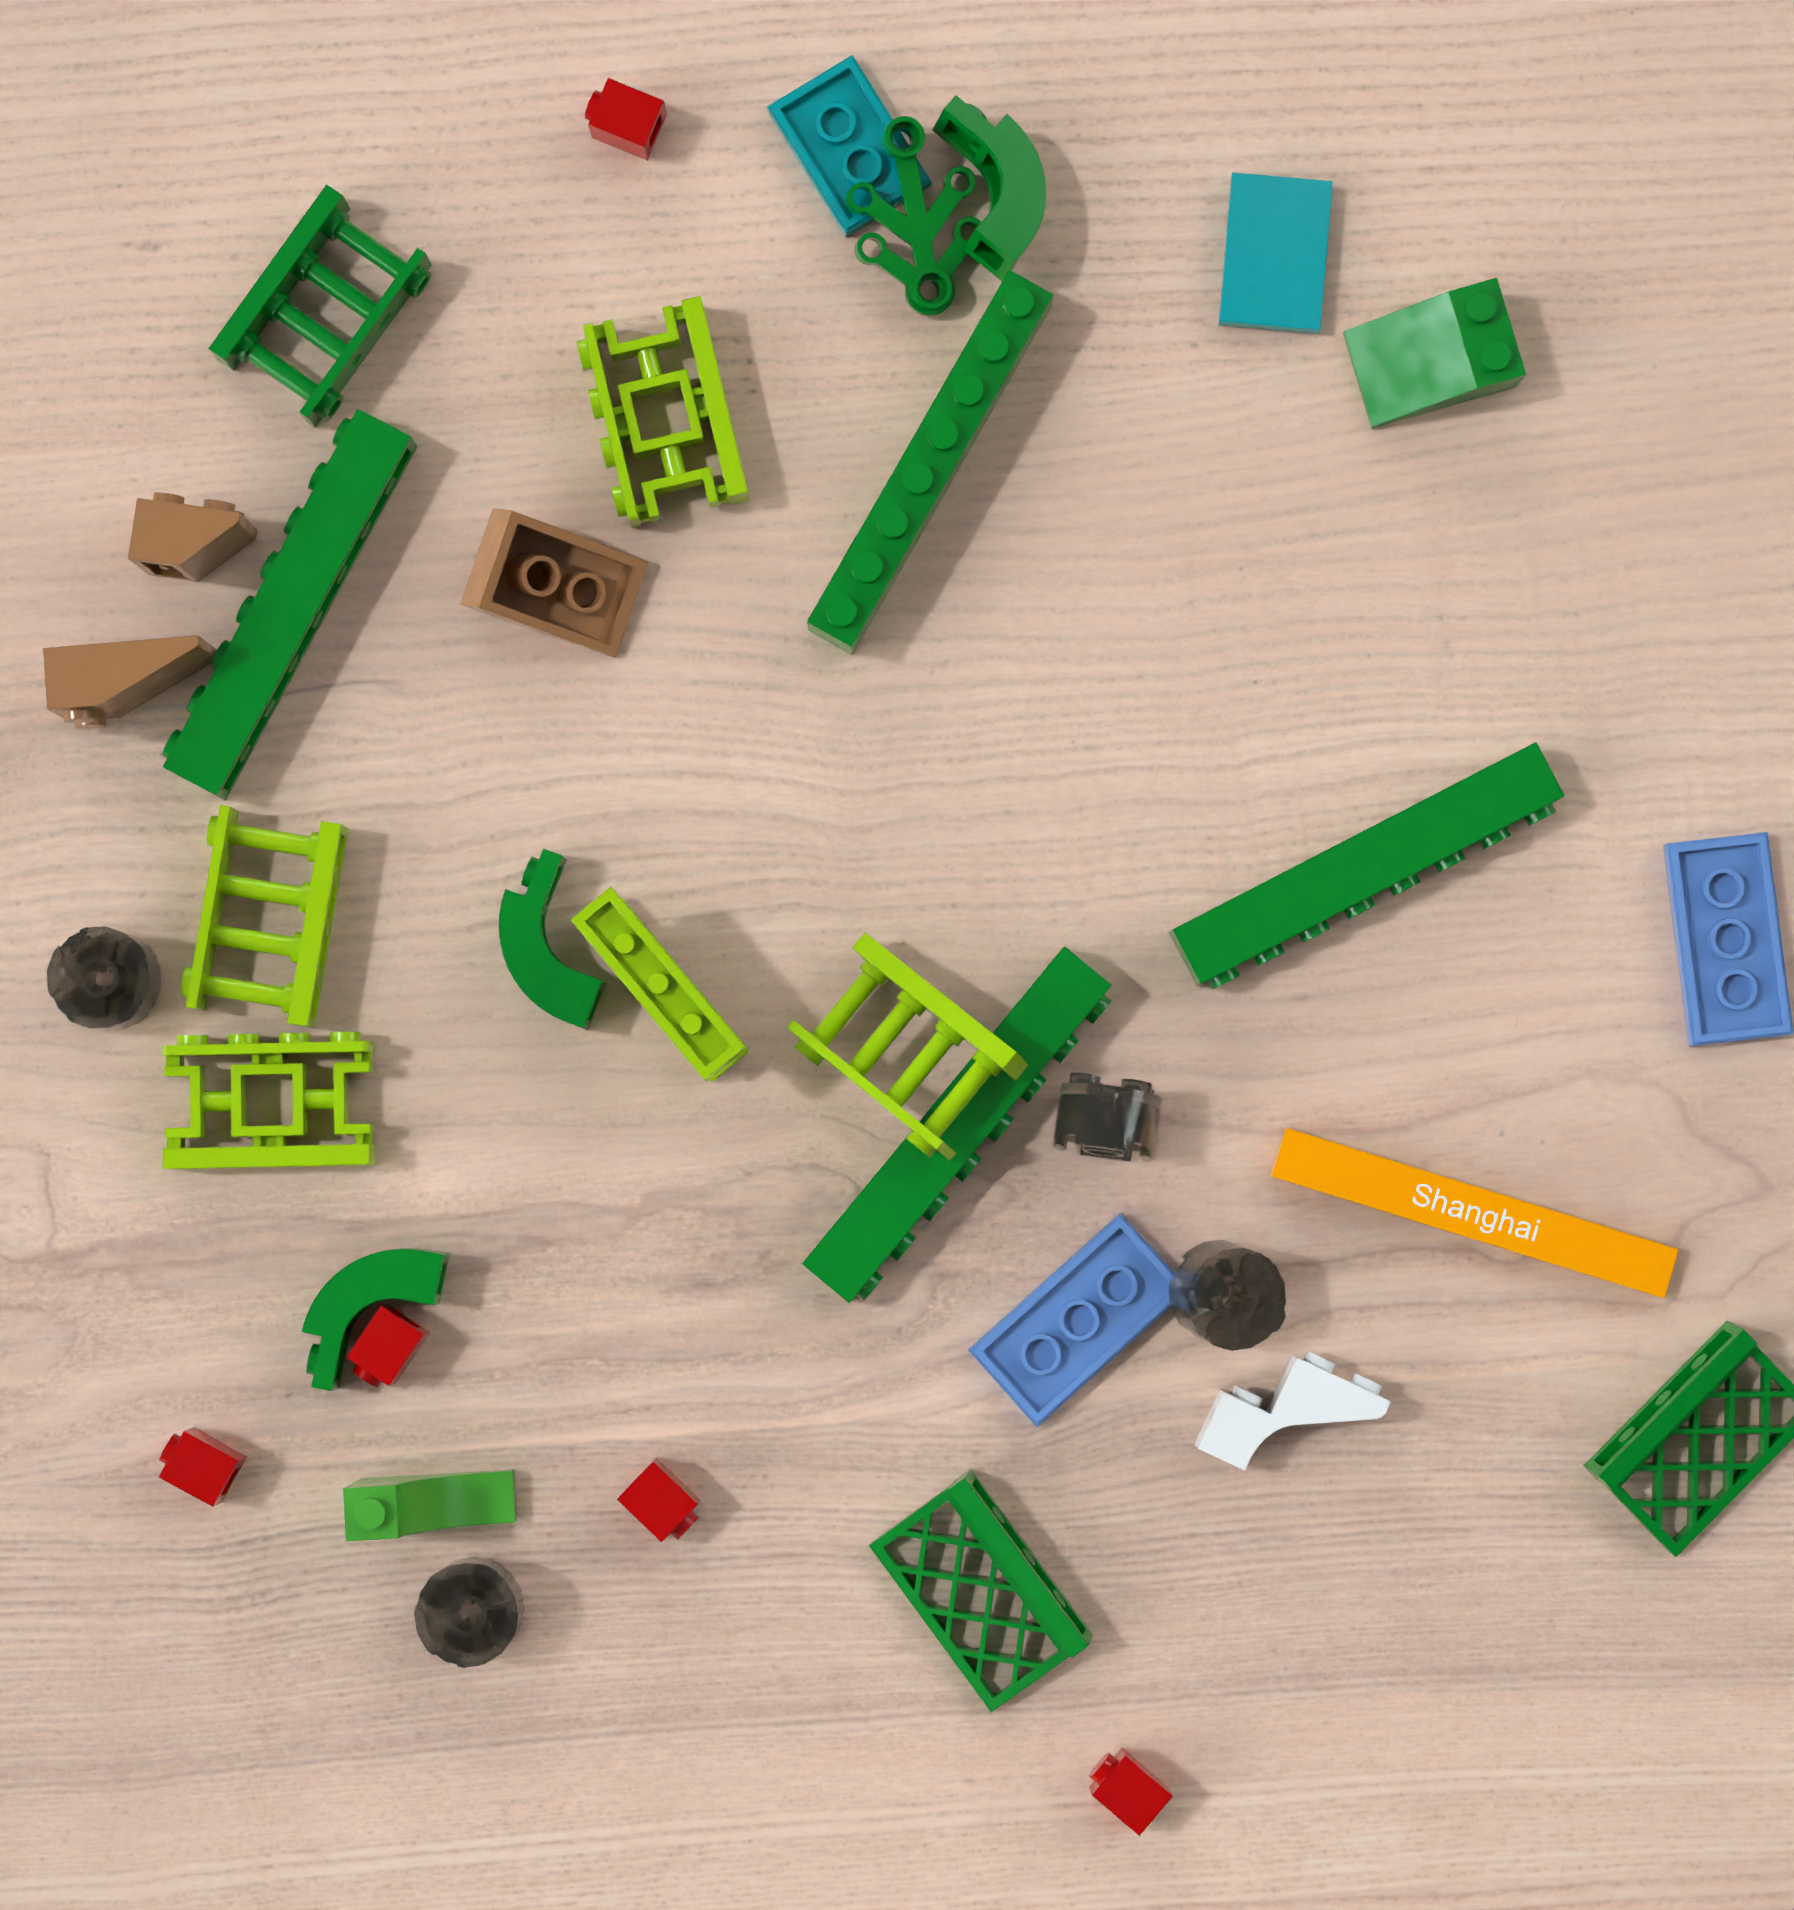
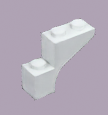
[1194,1351,1391,1470]

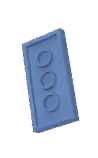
[1663,832,1794,1046]
[968,1213,1189,1427]

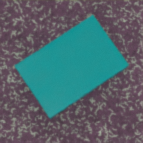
[767,55,932,238]
[1218,172,1333,334]

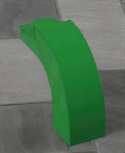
[932,95,1046,281]
[499,849,606,1030]
[302,1248,450,1391]

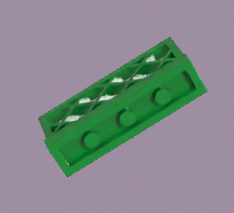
[1583,1321,1794,1557]
[869,1469,1093,1712]

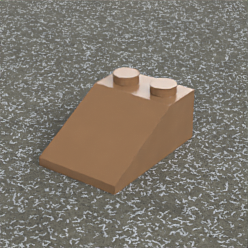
[460,508,648,658]
[43,635,217,729]

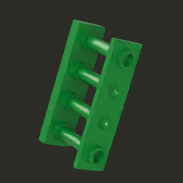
[208,184,432,428]

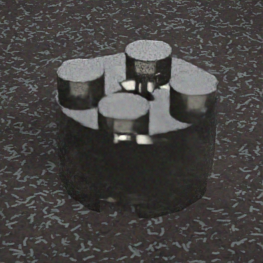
[47,926,161,1031]
[1052,1073,1162,1162]
[1169,1239,1286,1351]
[414,1556,525,1668]

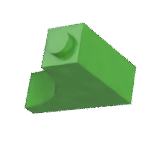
[343,1469,517,1542]

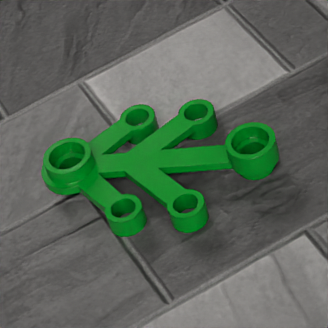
[845,116,981,316]

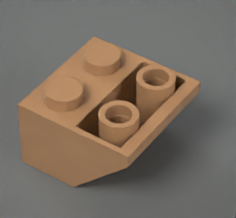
[128,492,257,582]

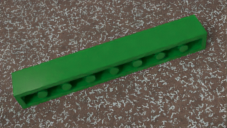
[807,270,1053,655]
[163,408,418,801]
[1169,742,1565,990]
[802,946,1112,1303]

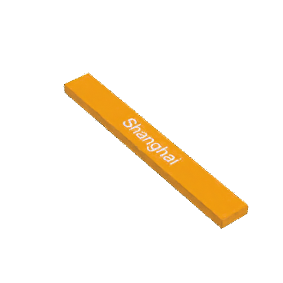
[1270,1128,1679,1298]

